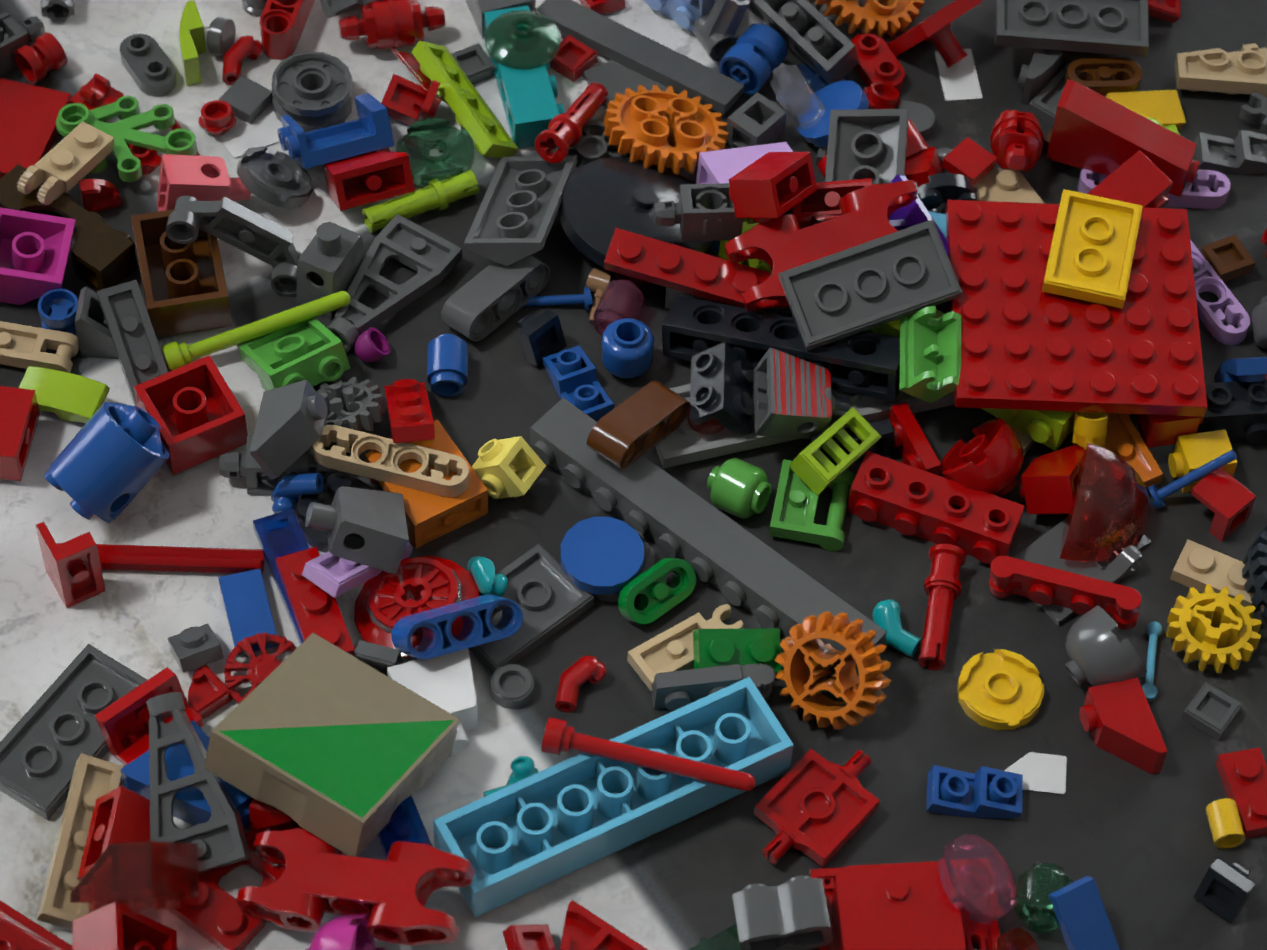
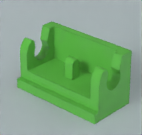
[899,306,961,403]

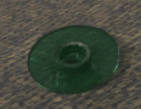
[485,10,561,70]

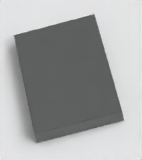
[469,543,594,673]

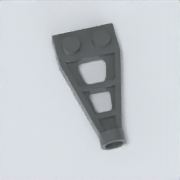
[326,214,462,352]
[146,692,251,884]

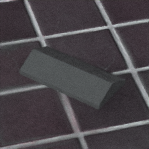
[825,109,909,220]
[464,156,577,266]

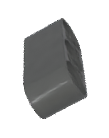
[441,255,550,342]

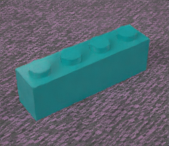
[484,6,565,149]

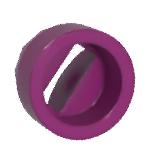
[354,327,391,363]

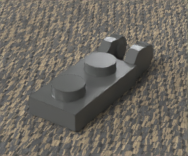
[652,663,776,711]

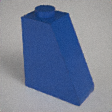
[120,720,254,830]

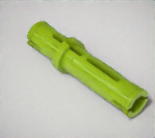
[362,170,479,233]

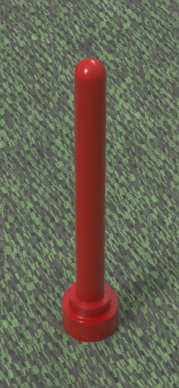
[541,717,756,791]

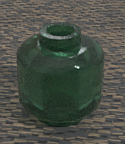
[1013,862,1074,934]

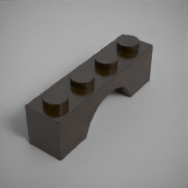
[0,164,138,291]

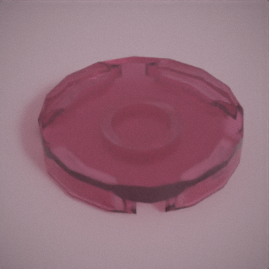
[939,834,1016,924]

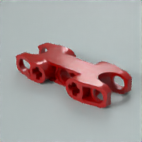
[725,180,918,311]
[236,828,475,946]

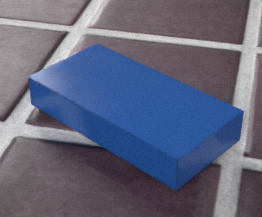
[218,568,279,655]
[1049,876,1120,950]

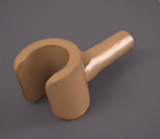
[586,268,613,324]

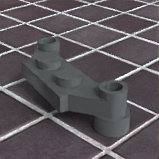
[166,195,301,297]

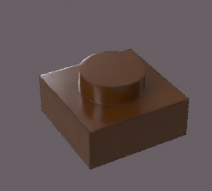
[1200,234,1255,282]

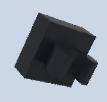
[516,309,567,367]
[1193,858,1256,923]

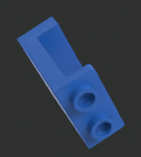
[277,93,395,169]

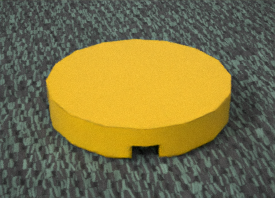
[957,649,1044,730]

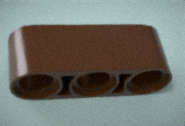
[586,380,690,469]

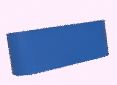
[391,594,523,660]

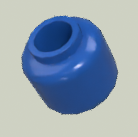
[601,318,654,378]

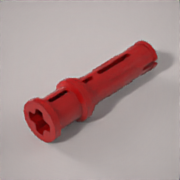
[535,82,608,163]
[918,544,967,670]

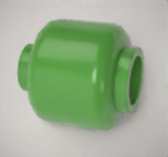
[707,458,772,519]

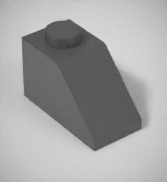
[249,380,328,480]

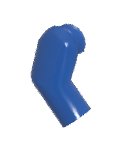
[271,473,324,517]

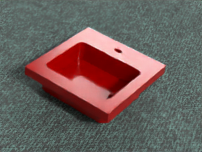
[809,860,1002,950]

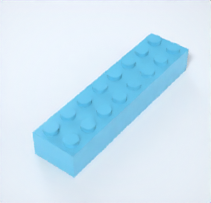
[433,677,794,917]

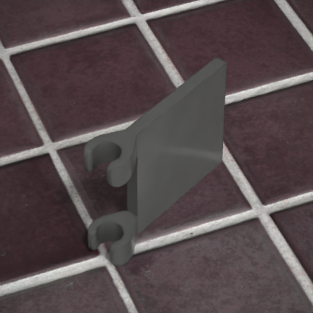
[1013,501,1143,626]

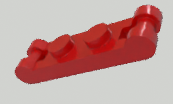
[989,555,1142,630]

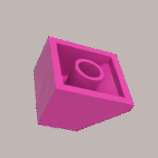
[0,207,76,305]

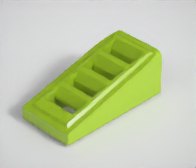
[790,407,881,495]

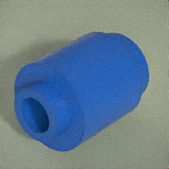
[427,334,468,397]

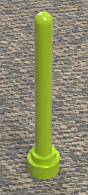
[161,291,351,371]

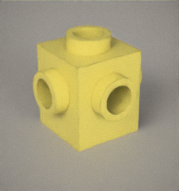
[472,436,546,499]

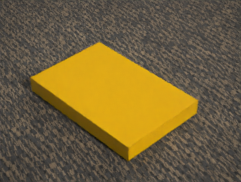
[1042,189,1143,309]

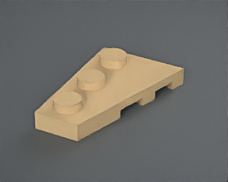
[1175,43,1267,97]

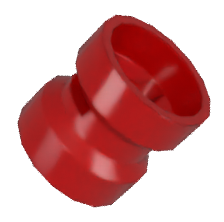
[13,32,68,84]

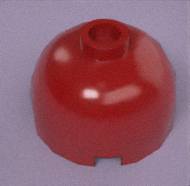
[940,417,1023,497]

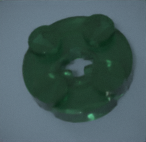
[397,118,474,189]

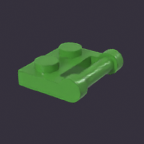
[769,459,855,551]

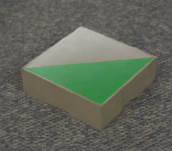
[204,633,461,857]

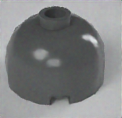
[1065,606,1147,687]

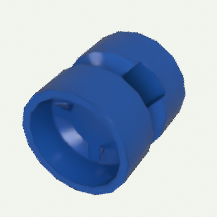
[719,24,788,95]

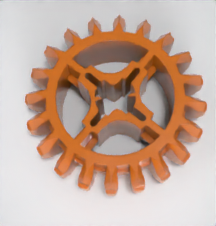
[774,611,892,730]

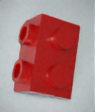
[94,667,204,766]

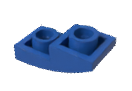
[543,345,614,422]
[1214,357,1267,383]
[926,765,1023,819]

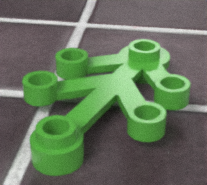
[56,96,197,182]

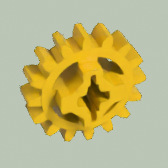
[1166,584,1262,674]

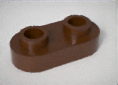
[1065,57,1143,96]

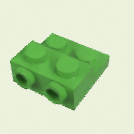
[237,317,350,391]

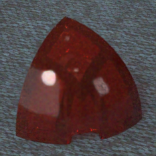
[1060,443,1150,562]

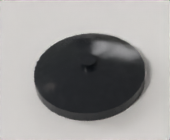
[559,157,712,278]

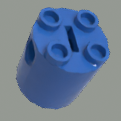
[44,402,169,523]

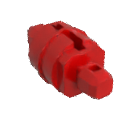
[338,0,446,50]
[990,110,1044,172]

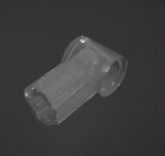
[770,64,825,129]

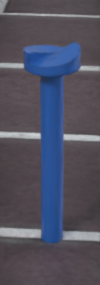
[523,287,593,311]
[1148,450,1237,509]

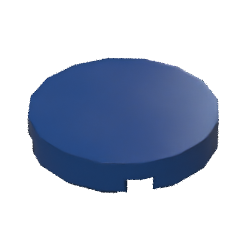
[796,80,869,147]
[560,517,644,594]

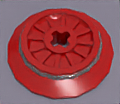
[354,555,479,658]

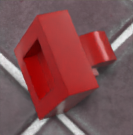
[69,73,124,122]

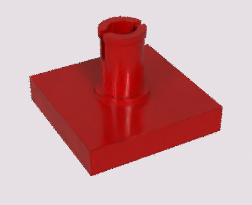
[887,0,982,68]

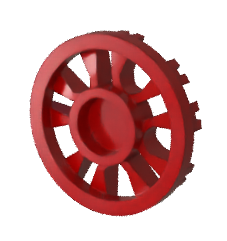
[224,632,297,705]

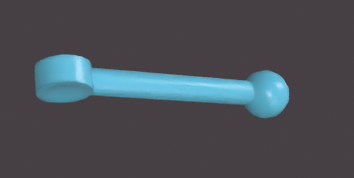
[1142,621,1163,702]

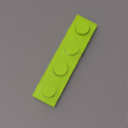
[411,41,518,158]

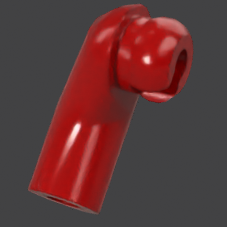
[222,35,263,85]
[555,655,606,713]

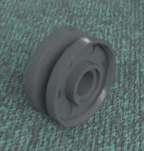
[272,51,353,133]

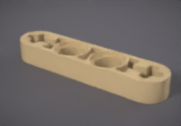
[312,425,470,497]

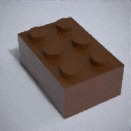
[131,209,232,338]

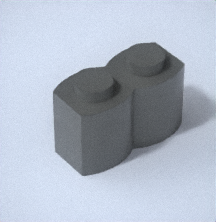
[732,875,834,950]

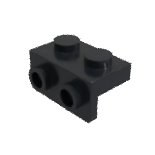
[690,342,754,438]
[1196,379,1267,444]

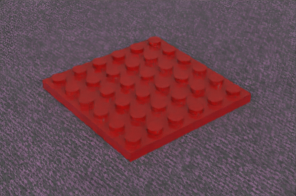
[945,200,1207,417]

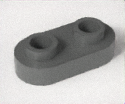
[120,34,177,97]

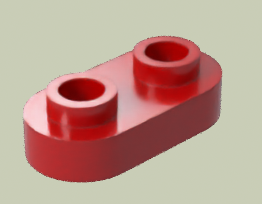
[851,33,905,92]

